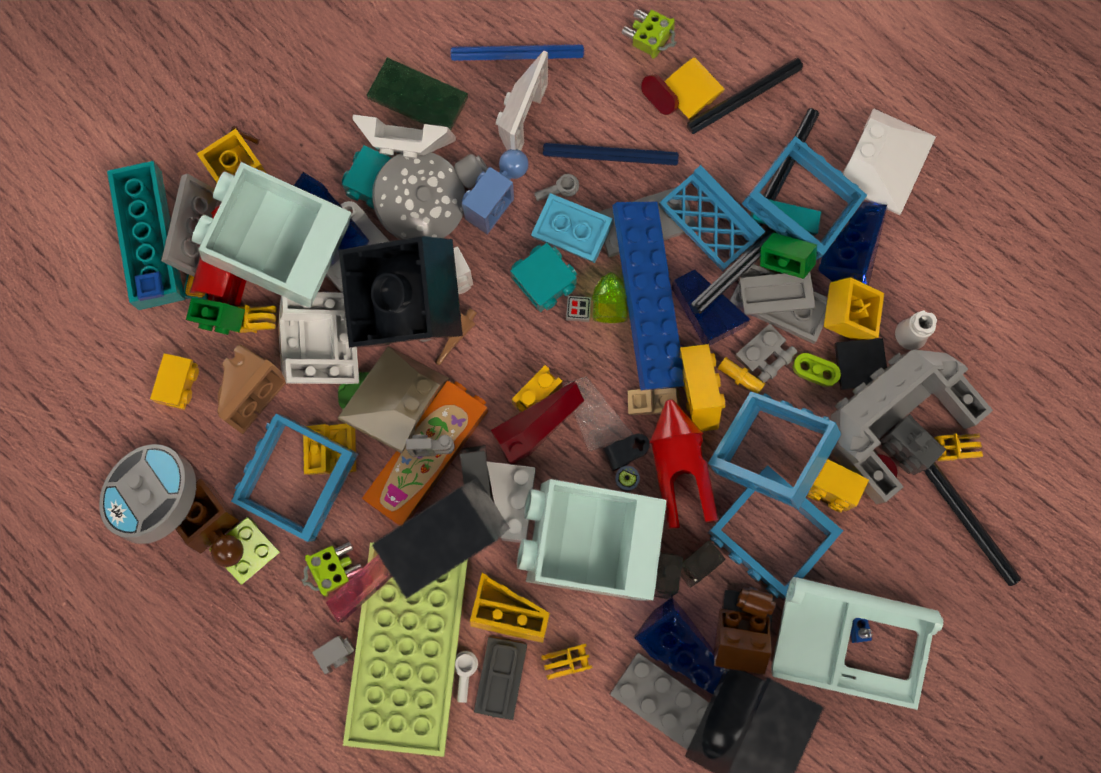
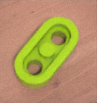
[793,353,841,387]

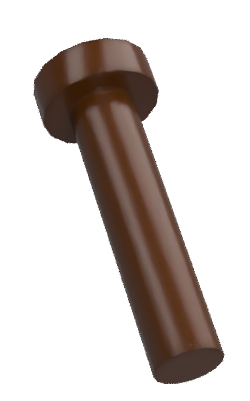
[230,125,260,145]

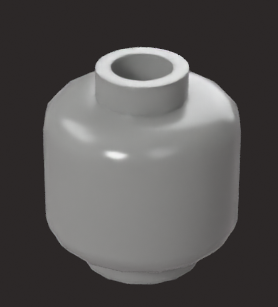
[454,154,488,189]

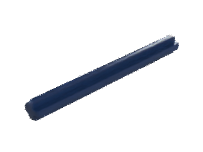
[543,143,679,166]

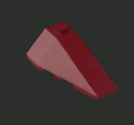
[491,381,584,465]

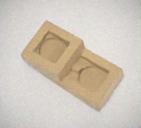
[628,388,679,415]

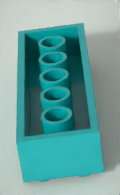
[107,161,185,310]

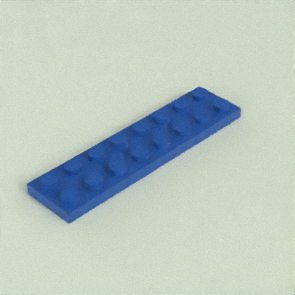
[612,202,684,391]

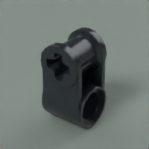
[602,433,650,471]

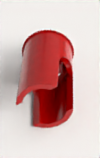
[190,205,247,307]
[649,400,718,529]

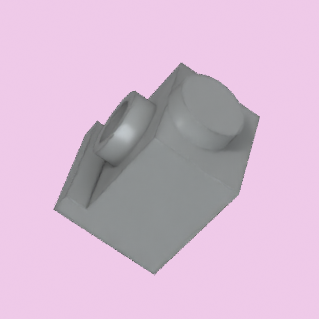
[312,636,355,674]

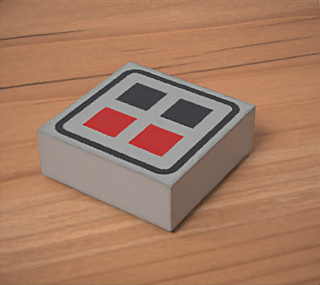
[566,296,591,322]

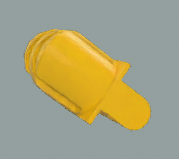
[236,305,276,333]
[934,433,983,461]
[541,644,593,680]

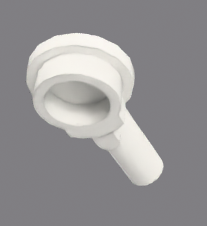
[455,651,478,703]

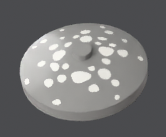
[372,152,465,240]

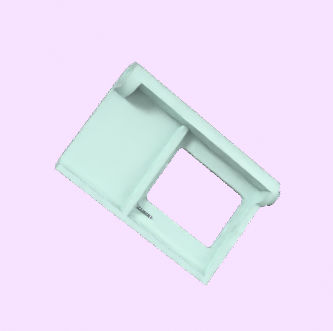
[771,577,943,710]

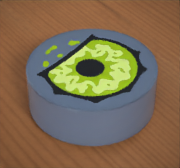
[615,466,640,491]

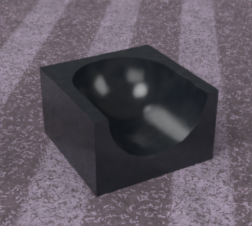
[339,236,463,348]
[372,478,510,599]
[684,668,824,773]

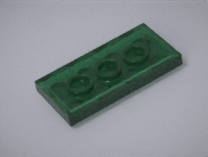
[366,57,468,130]

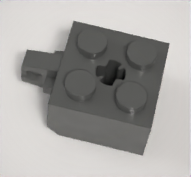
[879,414,946,476]

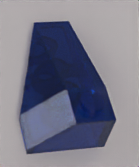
[634,597,725,694]

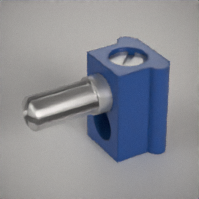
[850,618,873,643]

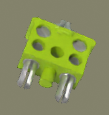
[622,9,677,59]
[302,542,363,597]

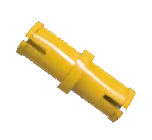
[718,357,766,394]

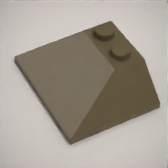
[338,346,450,453]

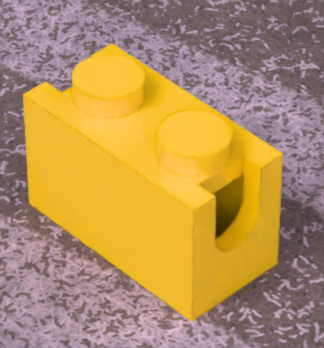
[150,353,199,410]
[512,365,563,412]

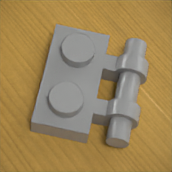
[735,324,798,382]
[406,435,455,457]

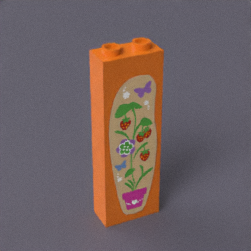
[361,380,488,526]

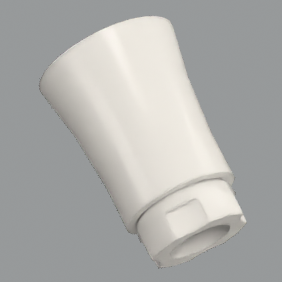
[895,311,937,350]

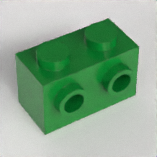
[760,233,817,279]
[186,297,245,335]

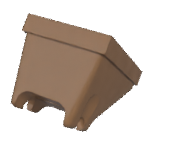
[217,345,286,434]

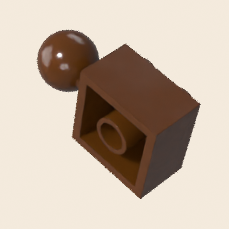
[175,478,244,567]

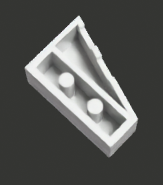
[487,462,535,543]

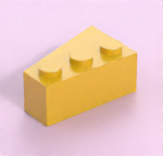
[680,344,725,431]
[470,573,550,643]

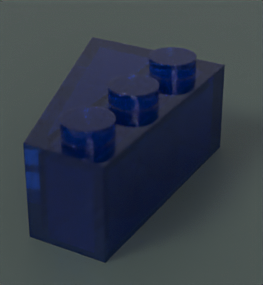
[672,269,751,346]

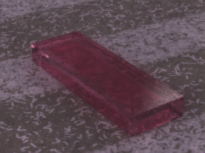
[326,555,392,623]

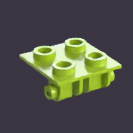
[208,517,280,585]

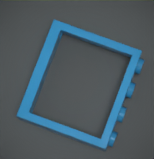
[741,136,867,261]
[708,391,841,510]
[231,414,358,542]
[708,465,843,599]

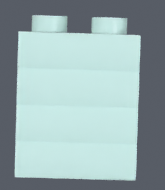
[192,162,351,308]
[517,479,666,601]

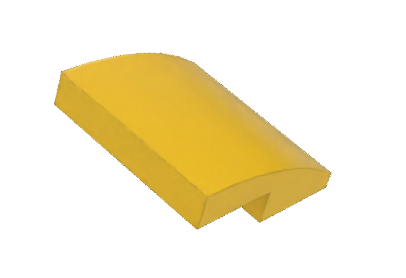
[664,57,725,120]
[303,424,357,475]

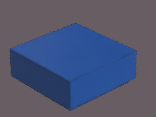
[135,272,164,301]

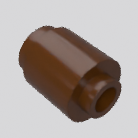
[736,586,776,618]

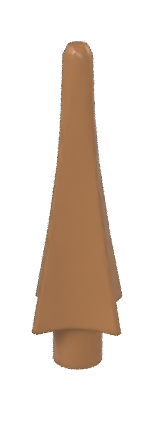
[436,308,477,365]

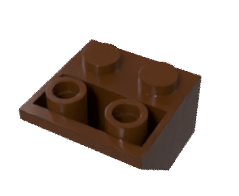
[714,609,771,675]

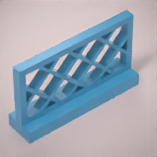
[658,165,765,271]

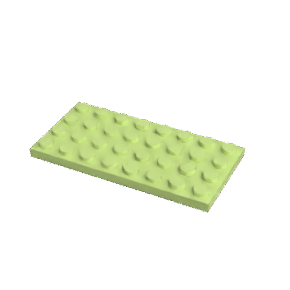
[343,542,468,757]

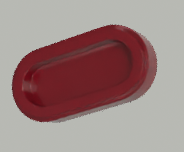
[641,74,679,115]

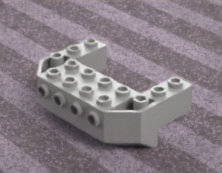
[831,349,993,505]

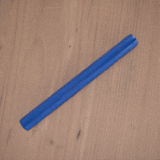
[450,44,584,61]

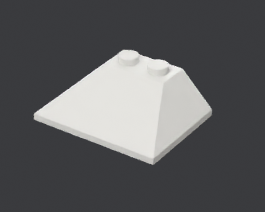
[496,51,548,151]
[843,109,936,215]
[353,115,456,159]
[278,292,359,384]

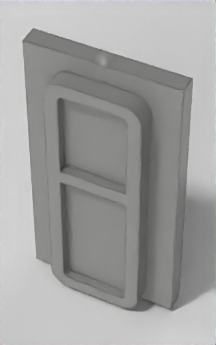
[739,272,815,316]

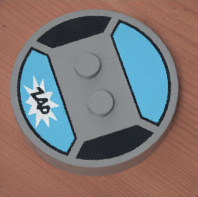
[99,444,196,544]

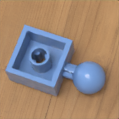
[462,149,529,235]

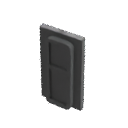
[474,637,527,720]

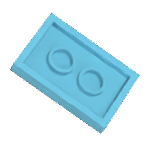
[531,193,614,263]

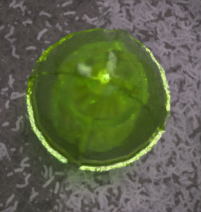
[592,272,628,323]

